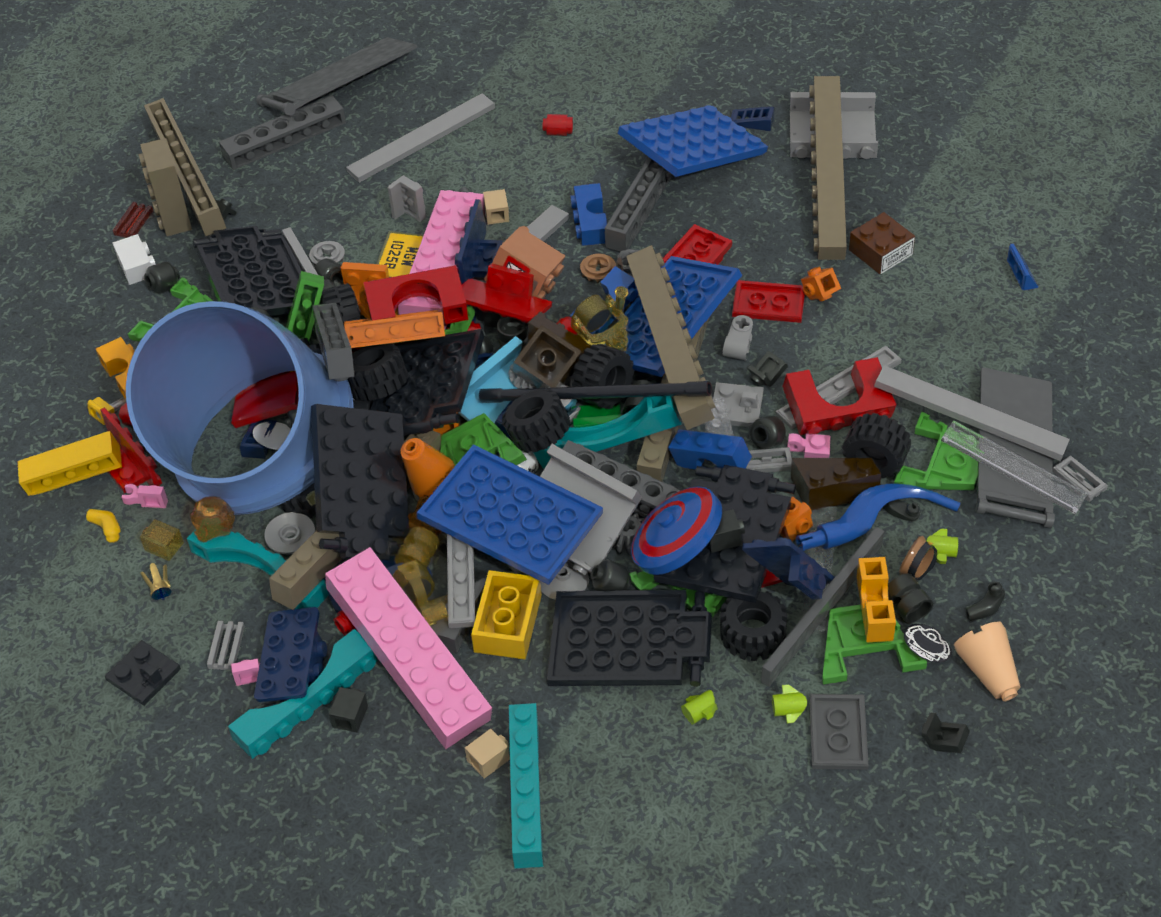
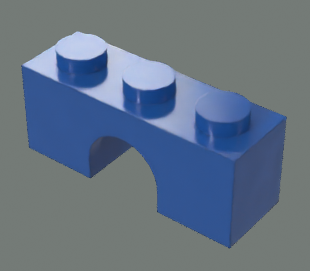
[570,183,607,246]
[570,266,638,339]
[668,429,752,469]

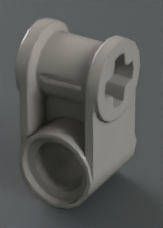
[723,315,753,361]

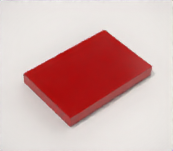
[732,280,805,323]
[231,371,299,428]

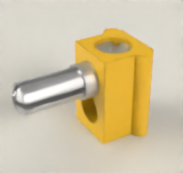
[87,397,126,425]

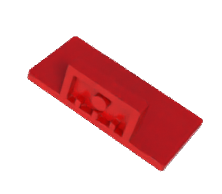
[462,263,552,323]
[100,407,162,494]

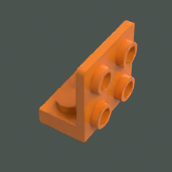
[341,262,389,315]

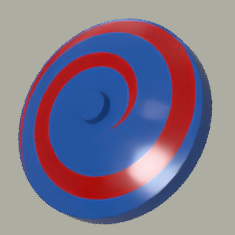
[631,487,722,575]

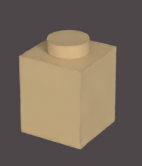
[483,189,509,225]
[465,729,510,778]

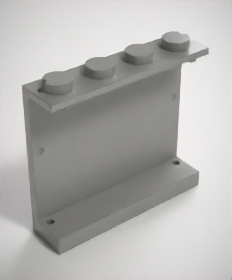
[790,92,878,159]
[540,444,642,575]

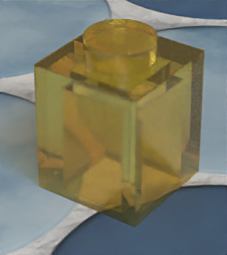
[140,519,184,561]

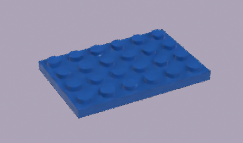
[618,105,768,177]
[600,256,742,377]
[417,444,603,585]

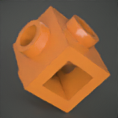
[801,266,841,302]
[780,497,813,541]

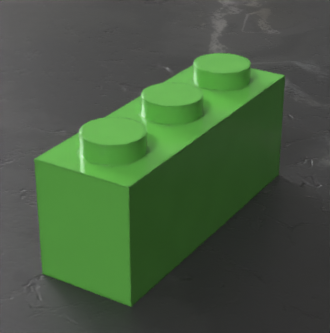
[286,271,324,340]

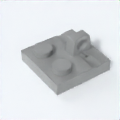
[710,382,764,427]

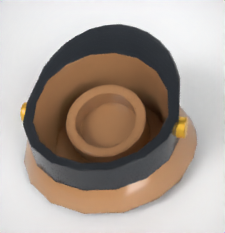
[899,536,938,580]

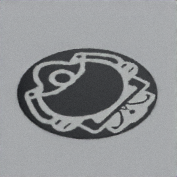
[904,624,952,663]

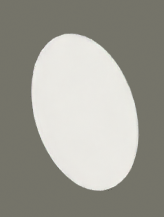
[253,422,291,450]

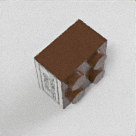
[849,212,915,274]

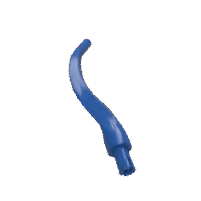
[796,484,960,551]

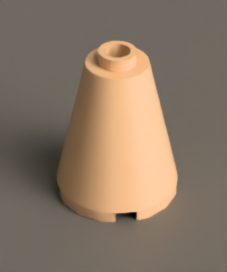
[954,622,1020,701]

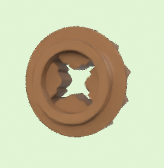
[580,254,616,283]

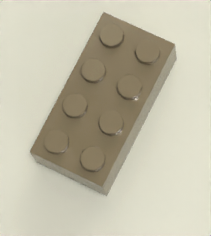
[138,138,192,236]

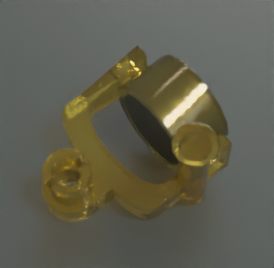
[571,286,629,352]
[392,559,448,626]

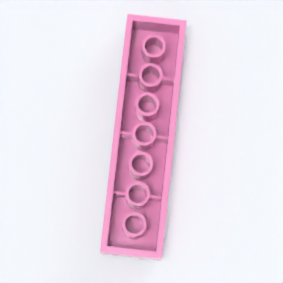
[398,190,485,330]
[325,548,492,749]

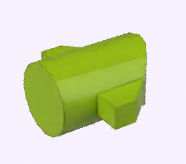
[927,529,958,564]
[772,685,807,724]
[681,690,718,725]

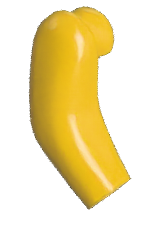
[86,509,121,543]

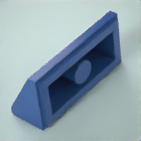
[1007,244,1038,290]

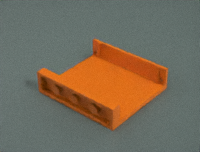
[344,310,445,348]

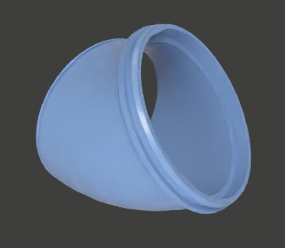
[126,301,354,515]

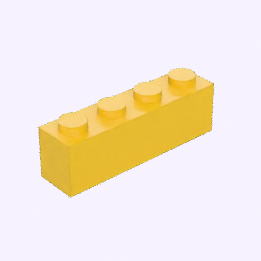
[18,431,122,496]

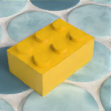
[471,570,542,659]

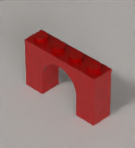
[364,265,468,324]
[782,357,896,435]

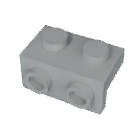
[388,175,426,222]

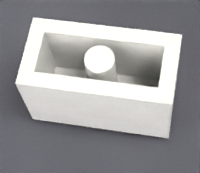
[113,234,155,285]

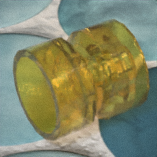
[395,527,440,571]

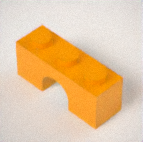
[96,337,135,398]
[857,557,896,642]

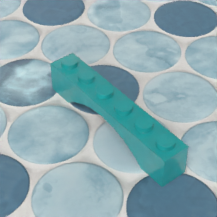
[534,396,682,469]
[187,518,328,609]
[228,629,378,759]
[509,703,543,869]

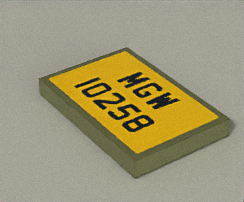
[376,231,424,277]

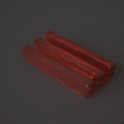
[113,202,153,238]

